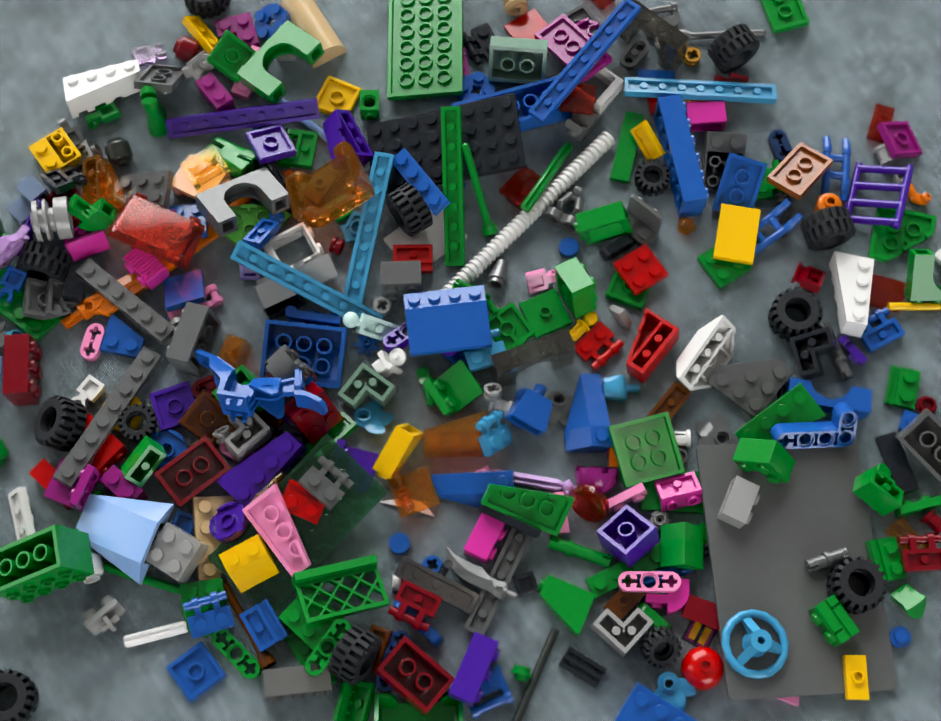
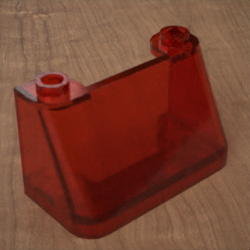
[106,192,206,270]

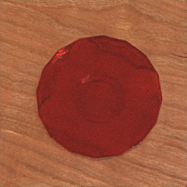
[570,484,610,523]

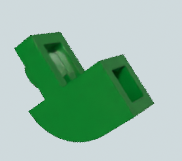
[67,194,117,231]

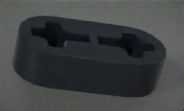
[599,234,635,262]

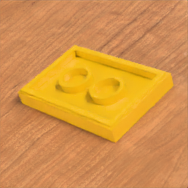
[713,203,761,265]

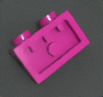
[654,471,702,512]

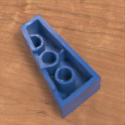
[614,681,698,721]

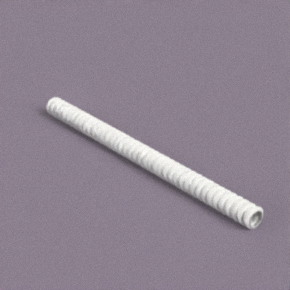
[440,131,615,290]

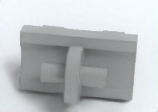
[182,50,214,80]
[83,595,127,636]

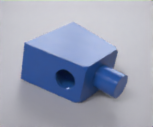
[504,383,553,437]

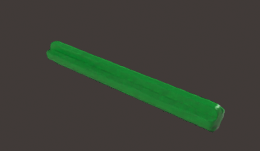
[521,142,573,213]

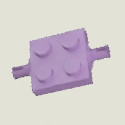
[0,224,30,270]

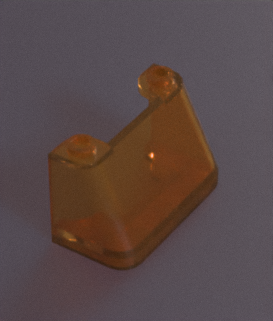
[284,141,375,228]

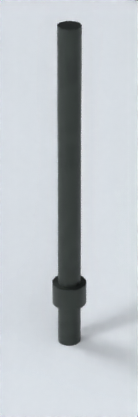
[512,628,559,721]

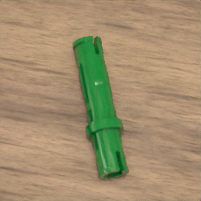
[547,535,612,568]

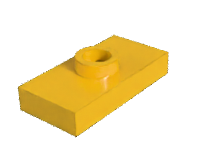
[630,120,665,162]
[842,655,870,701]

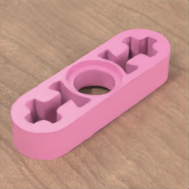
[618,571,681,593]

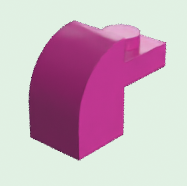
[644,578,689,616]

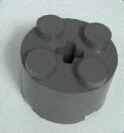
[264,344,313,380]

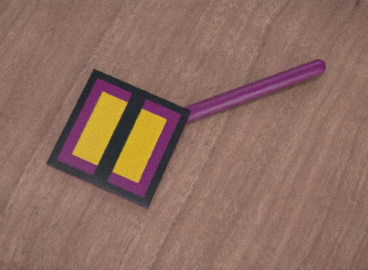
[681,620,718,647]

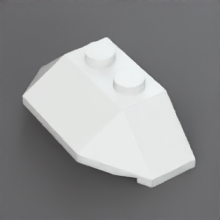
[676,315,736,391]

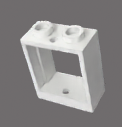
[569,68,623,115]
[263,222,324,268]

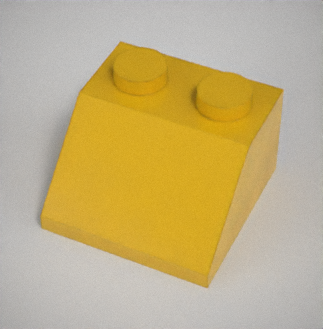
[219,534,280,593]

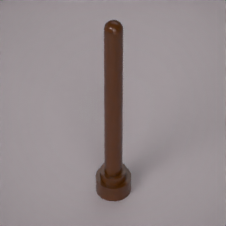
[223,578,277,671]

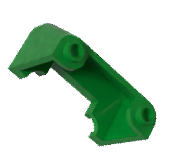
[374,691,463,721]

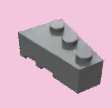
[260,664,332,702]

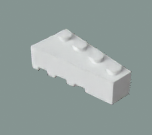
[63,59,142,119]
[829,251,874,338]

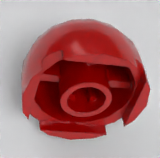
[680,646,724,691]

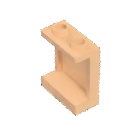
[171,154,232,200]

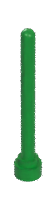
[461,143,498,236]

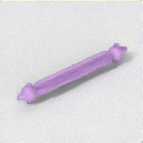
[476,465,579,495]

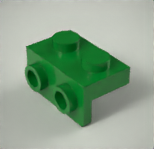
[333,681,377,721]

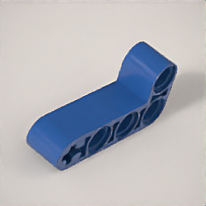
[770,402,858,449]

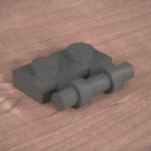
[298,455,354,510]

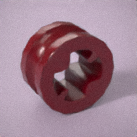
[329,236,346,256]

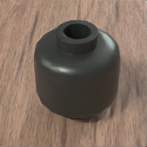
[105,137,133,167]

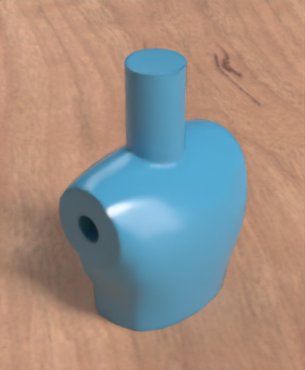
[601,375,640,403]

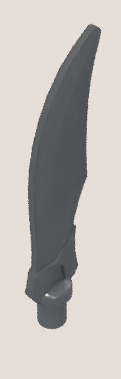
[446,547,519,602]

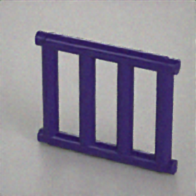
[845,162,914,230]

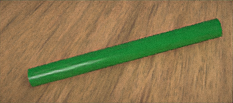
[103,563,181,595]

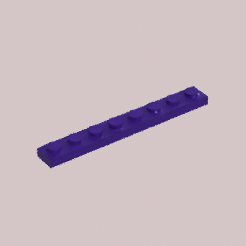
[165,98,320,139]

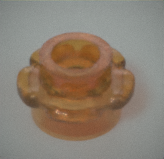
[677,217,696,235]

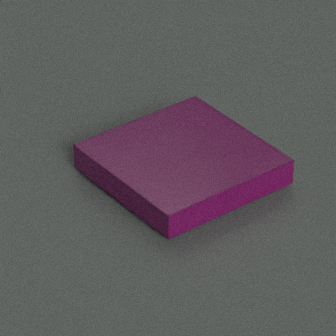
[877,121,923,159]

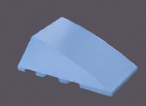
[75,494,174,585]

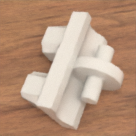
[372,348,407,378]

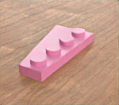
[242,483,312,577]

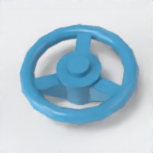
[721,609,789,679]

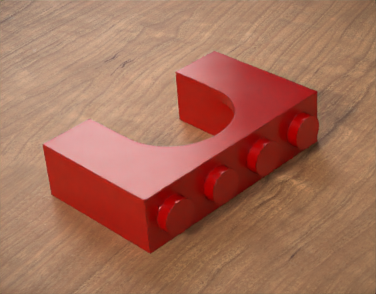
[29,413,128,511]

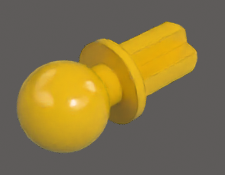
[568,311,598,341]

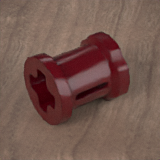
[920,508,941,535]

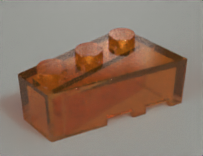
[82,154,130,213]

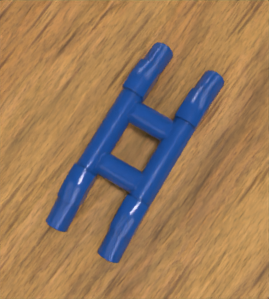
[820,136,851,201]
[754,198,804,256]

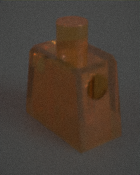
[218,334,253,370]

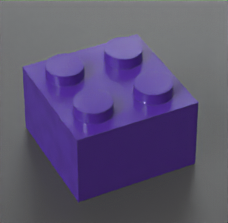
[596,504,660,568]

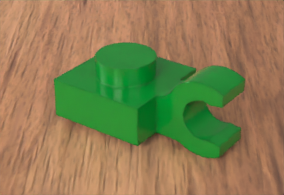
[85,102,121,130]

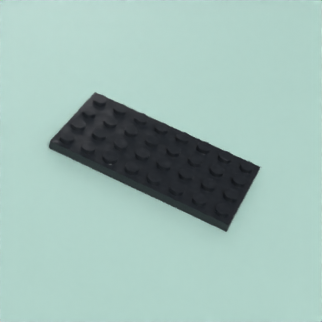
[366,93,526,194]

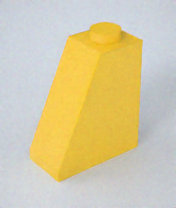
[372,423,424,480]

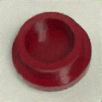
[916,396,937,414]

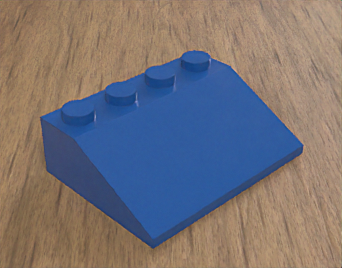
[403,285,492,356]
[259,319,349,389]

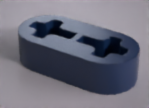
[768,129,792,163]

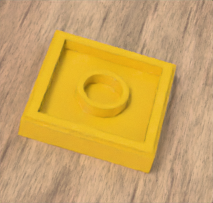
[316,75,362,116]

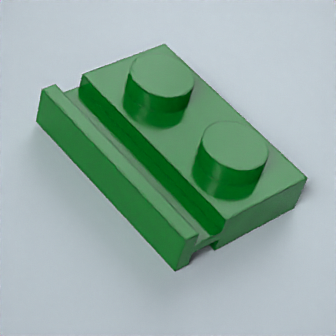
[883,365,921,411]
[865,537,906,582]

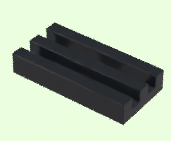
[558,646,607,689]

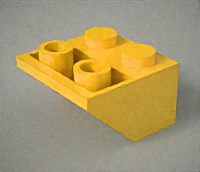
[28,127,82,173]

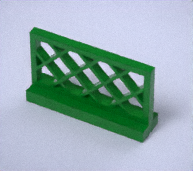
[291,554,390,626]

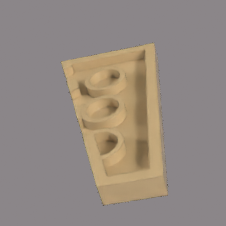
[192,495,234,581]

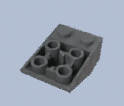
[703,131,747,191]

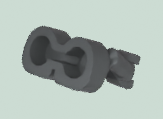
[543,186,584,234]

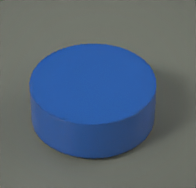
[559,237,579,258]
[389,533,410,555]

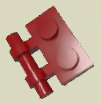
[571,321,624,371]

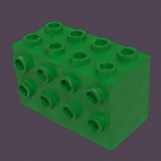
[0,524,95,603]

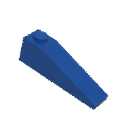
[564,373,612,453]
[431,470,515,508]

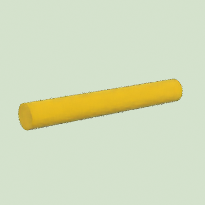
[887,302,941,311]

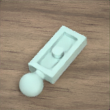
[343,312,399,345]

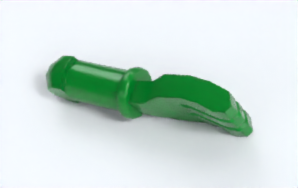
[416,366,435,408]

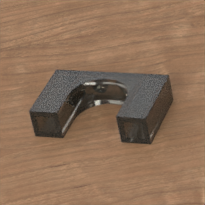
[619,0,690,71]
[490,329,576,388]

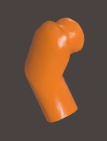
[908,183,931,206]

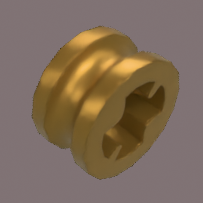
[683,47,701,67]

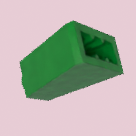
[537,574,596,637]

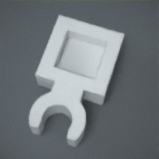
[71,374,107,409]

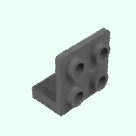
[627,194,664,246]

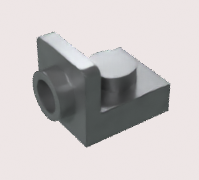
[76,140,104,170]

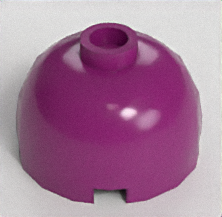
[575,465,617,497]

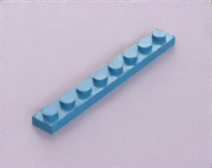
[623,77,777,104]
[344,151,395,305]
[230,240,383,319]

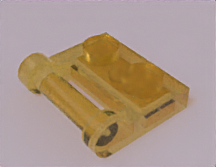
[180,144,230,190]

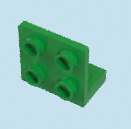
[422,360,484,416]

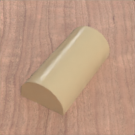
[279,0,346,69]

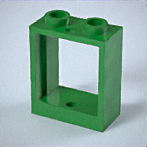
[574,201,633,246]

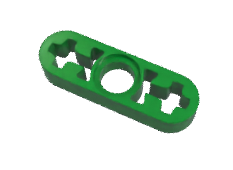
[304,619,351,677]
[212,629,262,680]

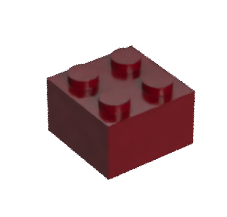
[284,382,343,445]

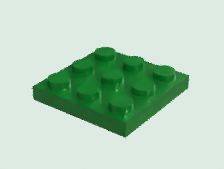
[607,412,685,488]

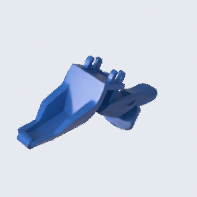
[195,349,328,423]

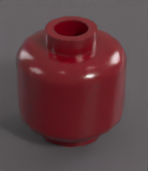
[173,36,202,63]

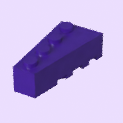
[216,431,307,507]

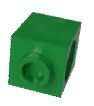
[360,90,380,121]

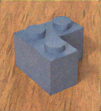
[6,174,49,226]

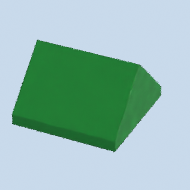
[660,522,703,570]

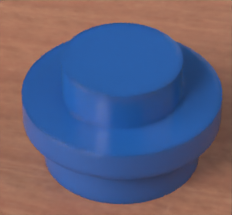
[889,626,911,648]

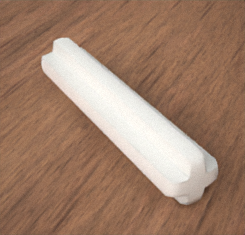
[123,621,188,648]

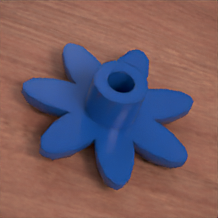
[353,334,379,357]

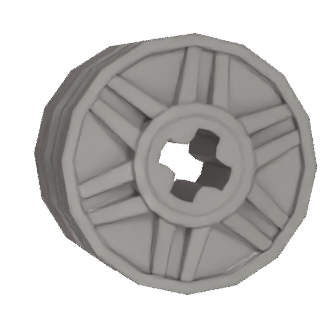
[30,196,74,242]

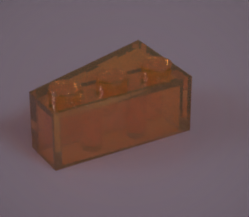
[423,410,486,457]

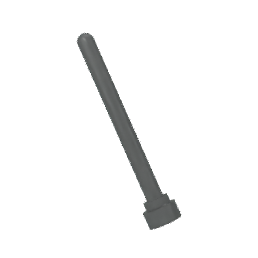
[677,29,766,44]

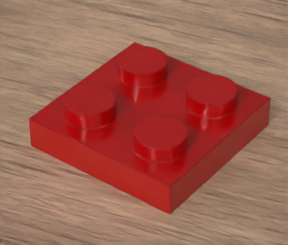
[612,243,668,296]

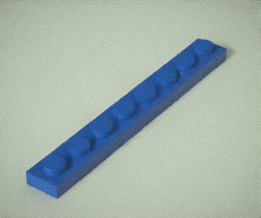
[528,0,641,124]

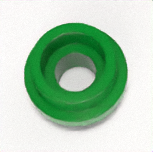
[510,665,532,682]

